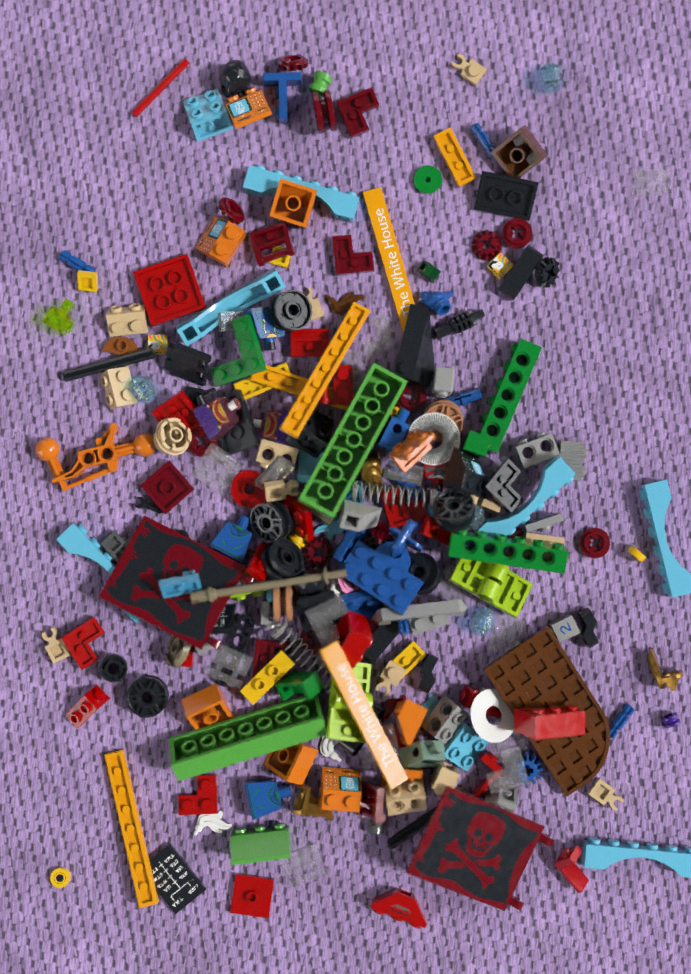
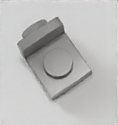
[261,600,281,629]

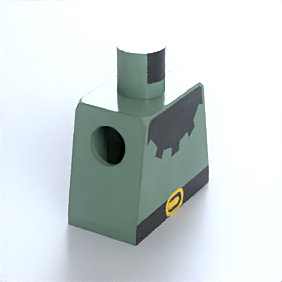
[399,740,446,769]

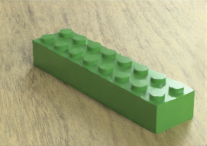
[298,363,408,520]
[169,694,327,781]

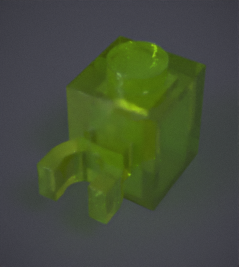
[42,299,75,336]

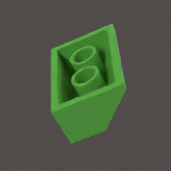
[230,823,292,865]

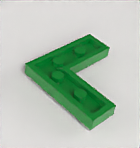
[210,314,267,387]

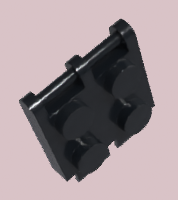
[164,342,212,386]

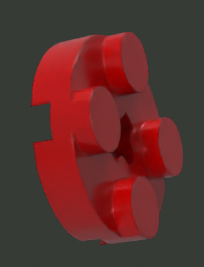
[231,470,268,508]

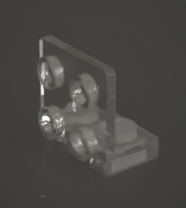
[191,443,244,495]

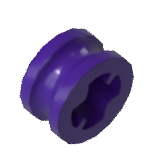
[660,712,680,728]

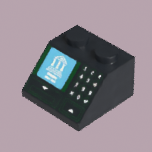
[443,447,487,497]

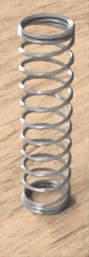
[351,480,437,509]
[271,621,331,694]

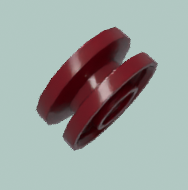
[312,89,336,134]

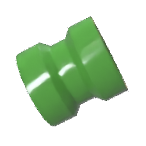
[308,71,333,98]

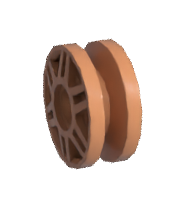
[423,399,463,442]
[273,585,293,622]

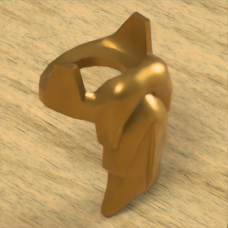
[359,449,384,497]
[648,647,684,691]
[290,785,334,821]

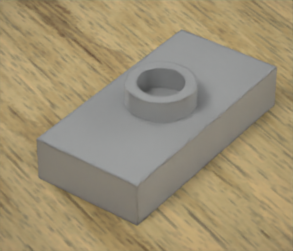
[523,513,564,533]

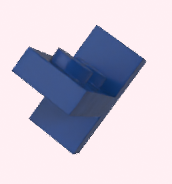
[263,72,302,124]

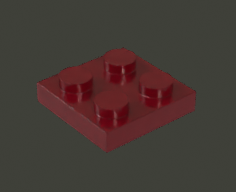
[140,460,195,514]

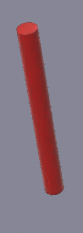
[132,58,190,117]

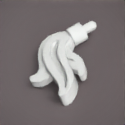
[320,735,341,762]
[193,810,232,835]

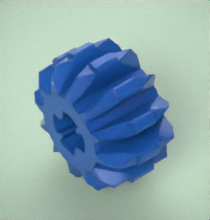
[509,752,543,786]

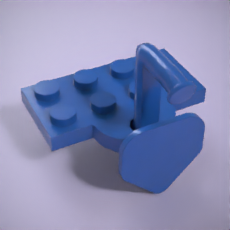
[339,520,424,616]

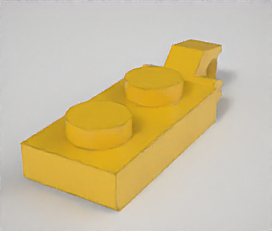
[378,641,426,687]

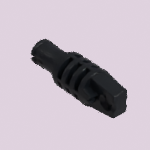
[433,309,485,340]

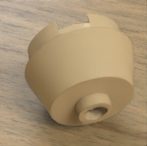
[153,418,192,455]

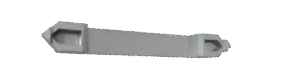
[372,599,468,625]

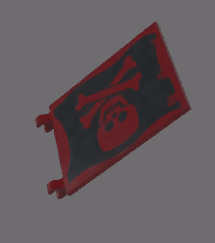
[99,516,255,650]
[406,785,554,911]

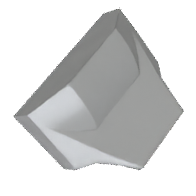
[485,780,518,813]

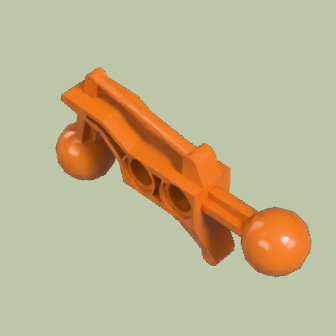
[35,423,157,491]

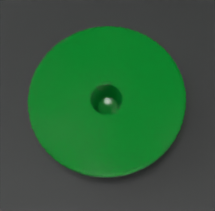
[414,165,442,194]

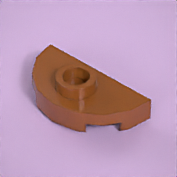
[102,336,139,356]

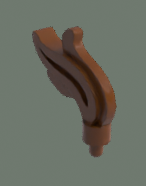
[326,292,365,315]

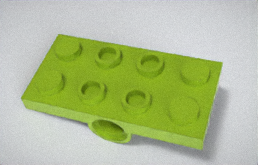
[448,546,533,618]
[326,662,373,743]

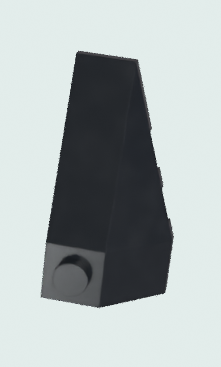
[394,304,435,387]

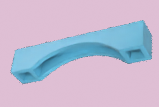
[243,165,360,223]
[175,268,286,346]
[472,454,576,550]
[639,480,691,598]
[56,523,141,623]
[581,837,691,878]

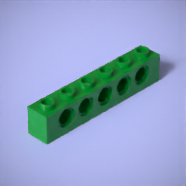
[476,339,542,455]
[447,529,569,574]

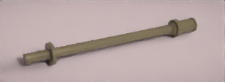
[190,567,347,604]

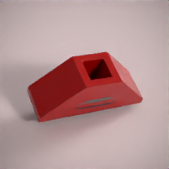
[370,888,427,928]

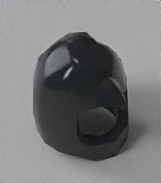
[219,60,251,98]
[293,566,327,597]

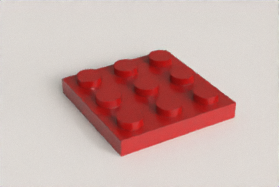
[133,254,206,327]

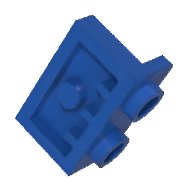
[333,530,368,562]
[341,591,383,619]

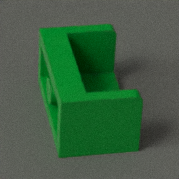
[461,430,492,459]
[275,671,324,701]

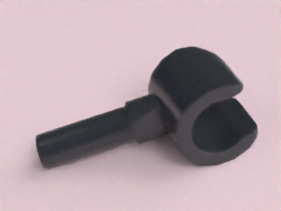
[193,388,216,408]
[135,497,162,514]

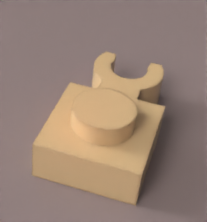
[451,54,487,86]
[299,287,325,322]
[264,479,299,502]
[470,494,501,516]
[42,627,72,664]
[375,660,407,696]
[587,777,624,811]

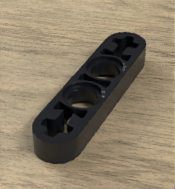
[216,615,255,686]

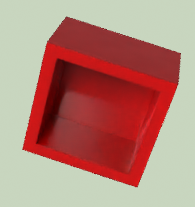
[329,609,373,669]

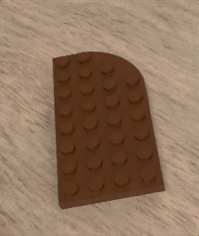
[483,625,610,797]

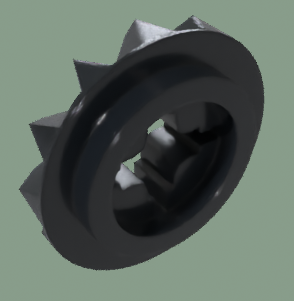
[534,257,561,288]

